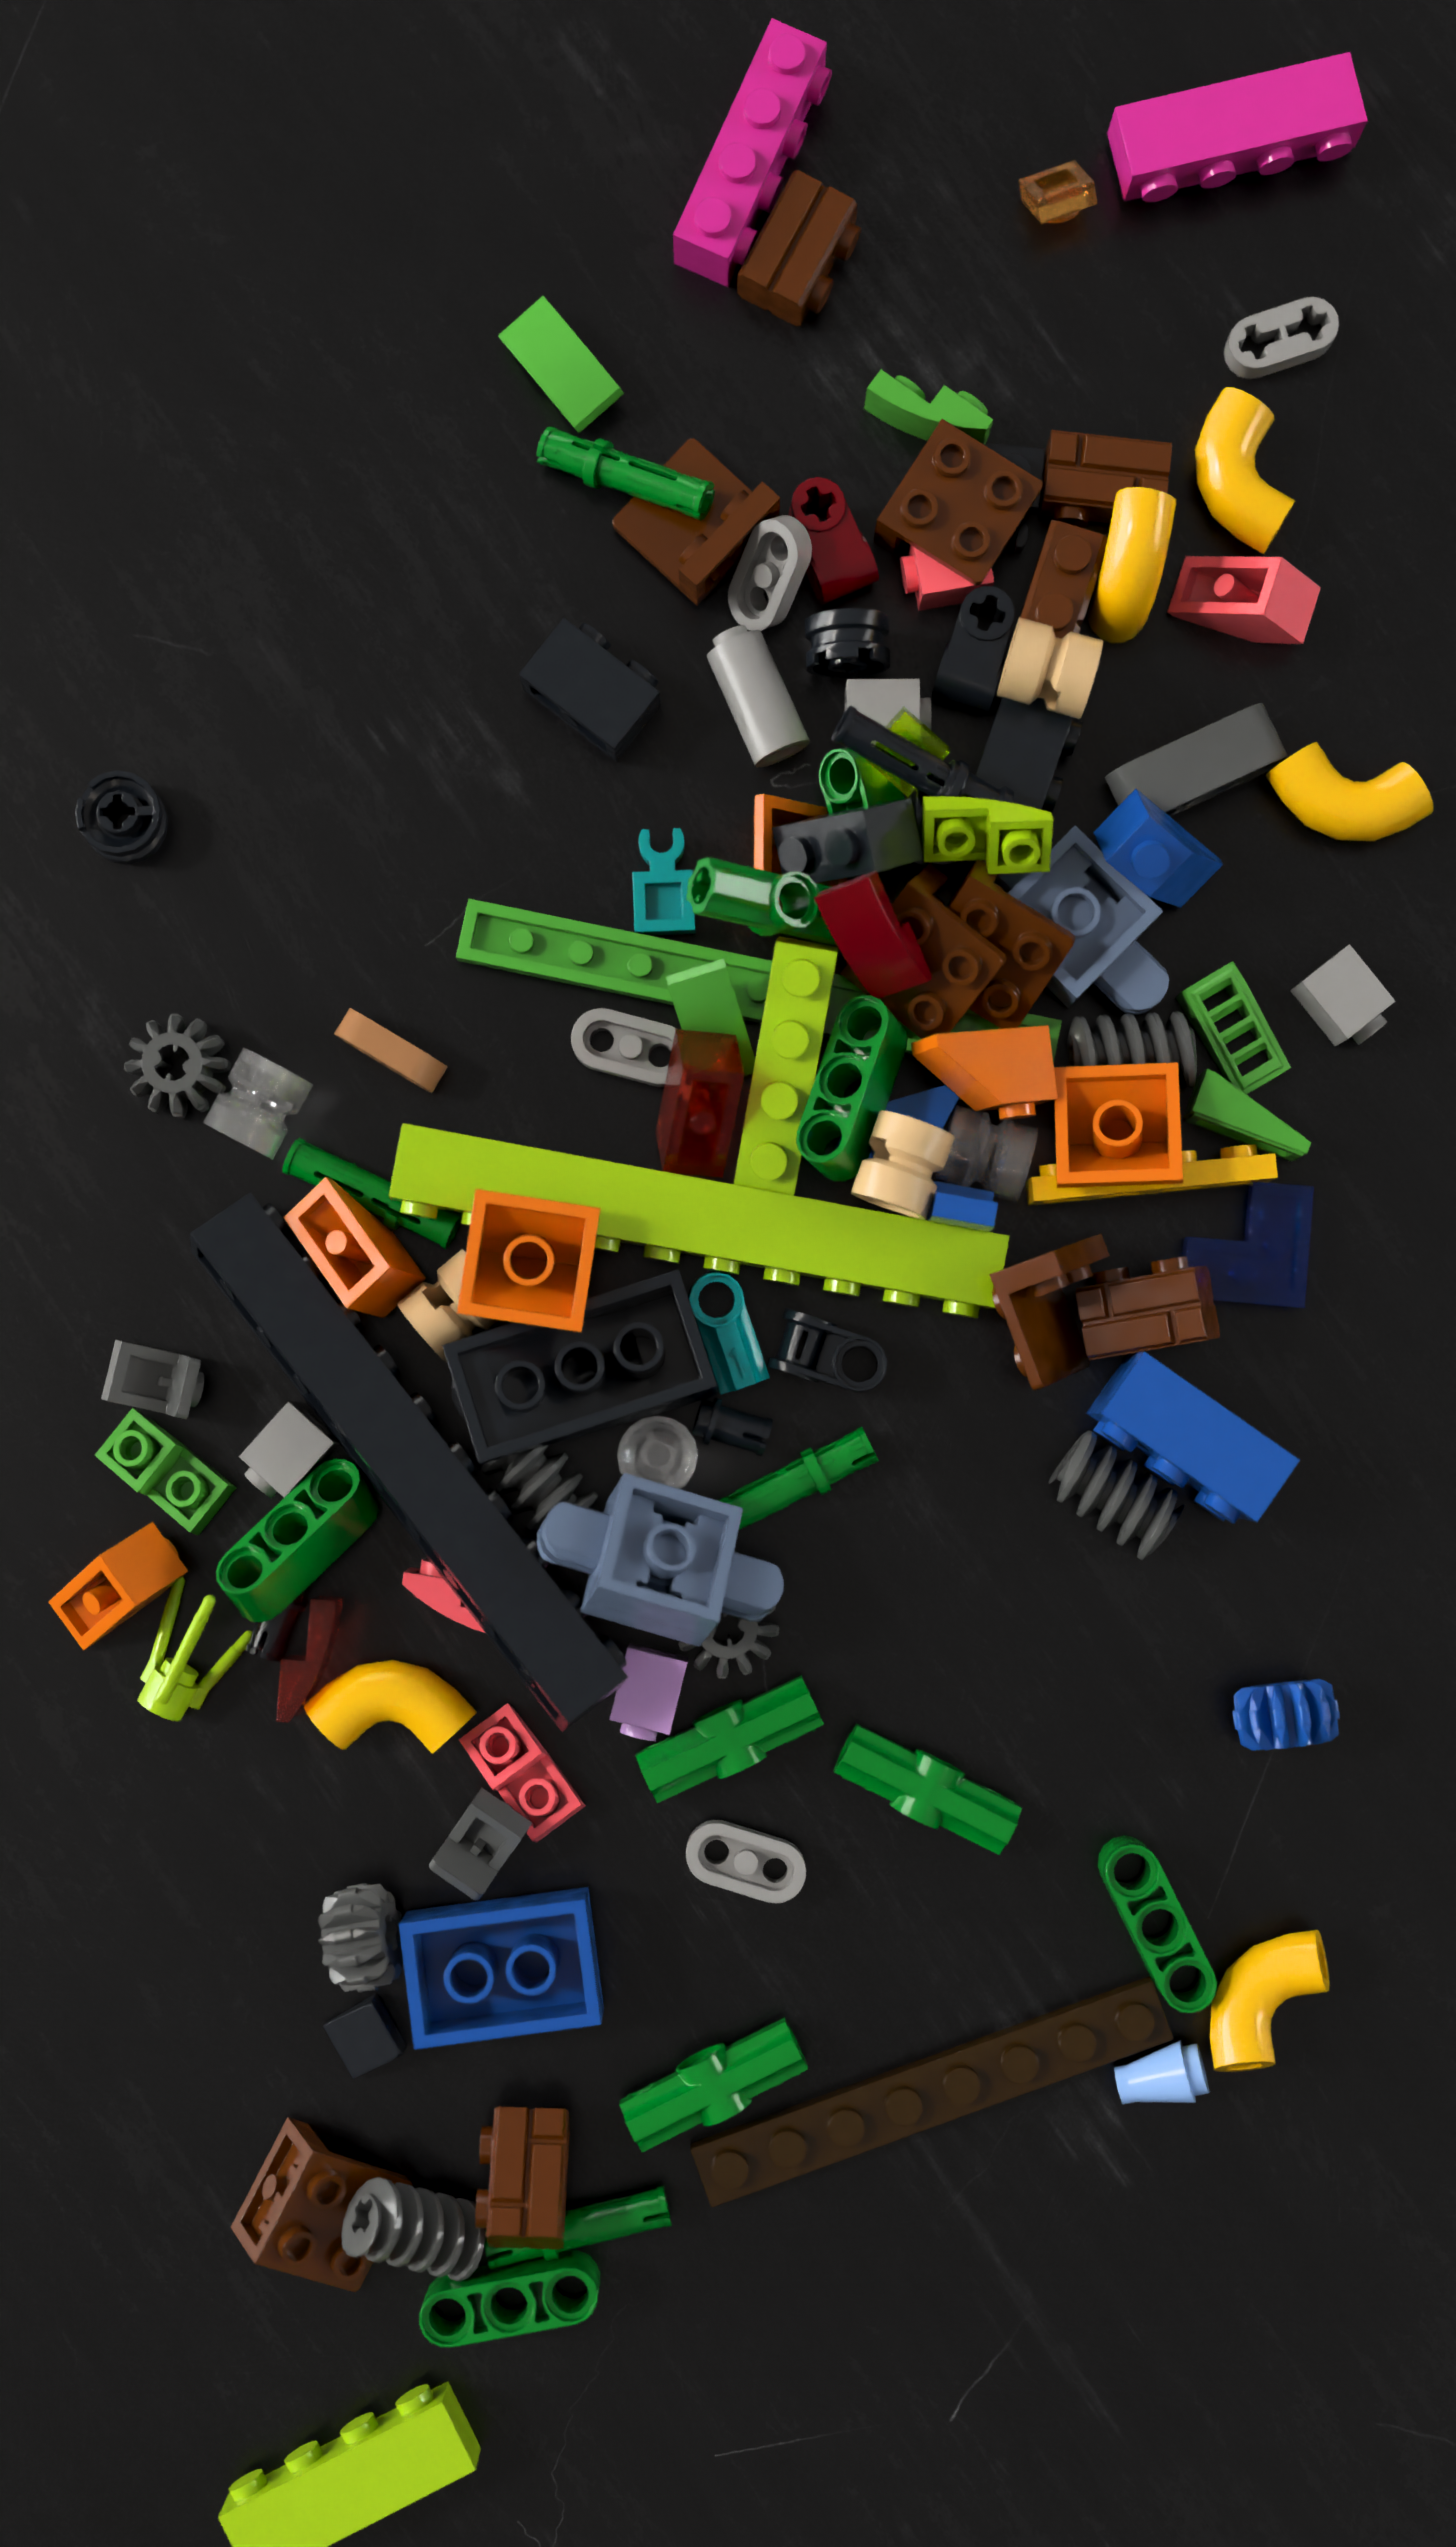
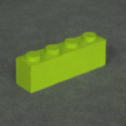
[734,936,839,1196]
[218,2382,481,2547]

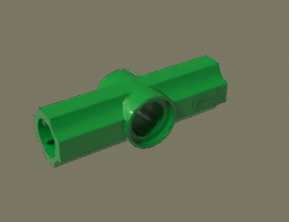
[686,857,837,946]
[635,1676,824,1804]
[833,1723,1022,1855]
[619,2017,808,2153]

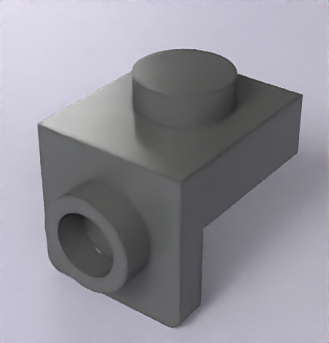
[101,1339,204,1419]
[429,1788,532,1900]

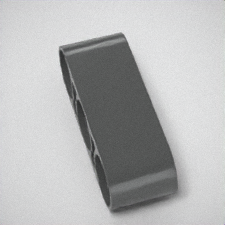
[1105,703,1288,817]

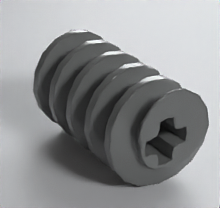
[1067,1011,1197,1088]
[1048,1430,1185,1561]
[481,1445,604,1533]
[341,2177,485,2282]

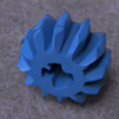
[1232,1679,1340,1751]

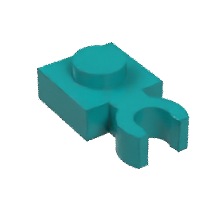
[632,828,695,936]

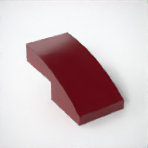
[814,871,933,999]

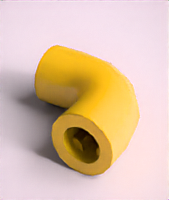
[1195,387,1295,554]
[1087,487,1176,643]
[1265,742,1434,841]
[304,1660,477,1754]
[1210,1930,1330,2072]

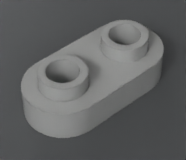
[728,515,812,631]
[571,1008,690,1087]
[686,1820,806,1903]

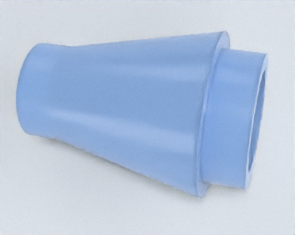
[1114,2040,1209,2105]

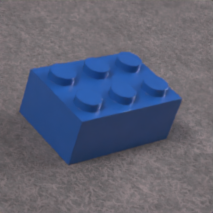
[1086,1352,1300,1524]
[399,1887,604,2050]

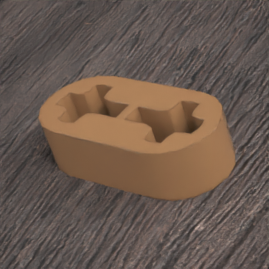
[334,1008,448,1093]

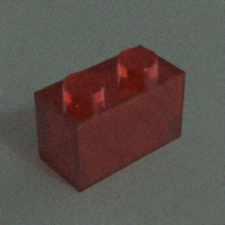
[656,1029,745,1177]

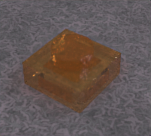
[1019,160,1097,224]

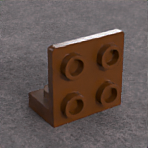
[873,419,1043,585]
[612,438,780,606]
[946,859,1076,1029]
[840,863,1007,1039]
[989,1234,1110,1391]
[230,2117,412,2292]

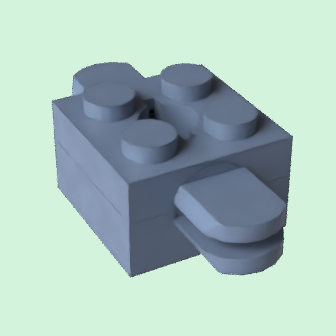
[994,825,1169,1015]
[537,1473,784,1647]

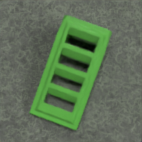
[1175,961,1291,1094]
[1182,1068,1311,1162]

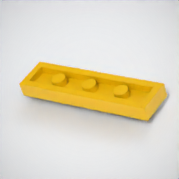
[1025,1144,1278,1206]

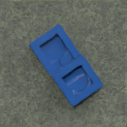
[927,1181,998,1232]

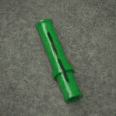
[537,426,715,521]
[282,1137,462,1249]
[717,1427,879,1530]
[484,2186,672,2271]

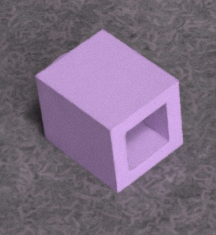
[610,1643,689,1741]

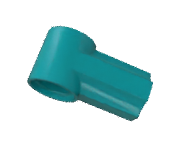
[688,1272,770,1395]

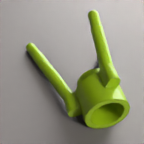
[137,1577,253,1722]

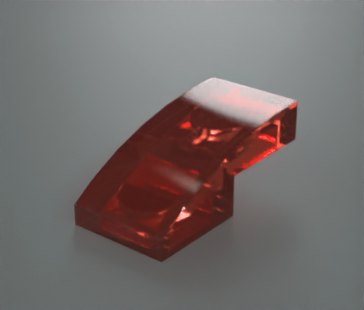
[276,1596,343,1723]

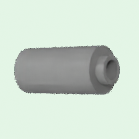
[707,625,810,767]

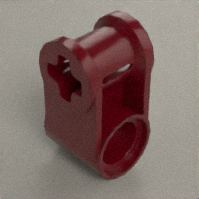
[788,477,879,605]

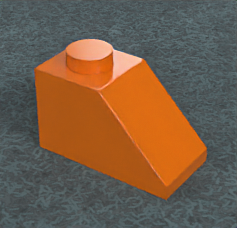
[911,1025,1058,1120]
[283,1177,426,1318]
[48,1522,188,1651]

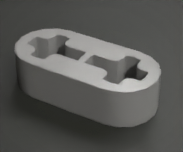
[1224,297,1339,379]

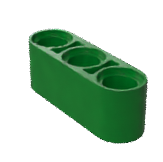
[796,995,908,1182]
[216,1459,379,1622]
[1098,1836,1217,2013]
[419,2250,600,2347]

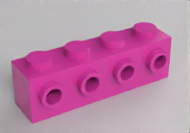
[673,18,832,287]
[1107,52,1368,202]

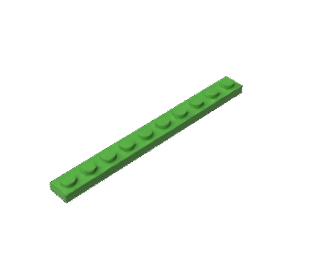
[456,898,1062,1063]

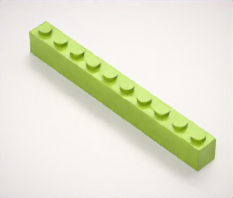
[389,1123,1010,1319]

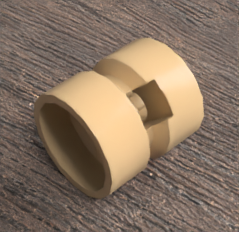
[997,617,1103,719]
[850,1110,955,1220]
[397,1249,498,1363]

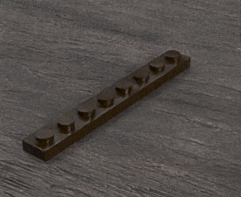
[690,1976,1174,2208]

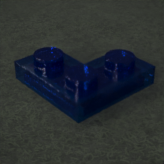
[1183,1181,1314,1309]

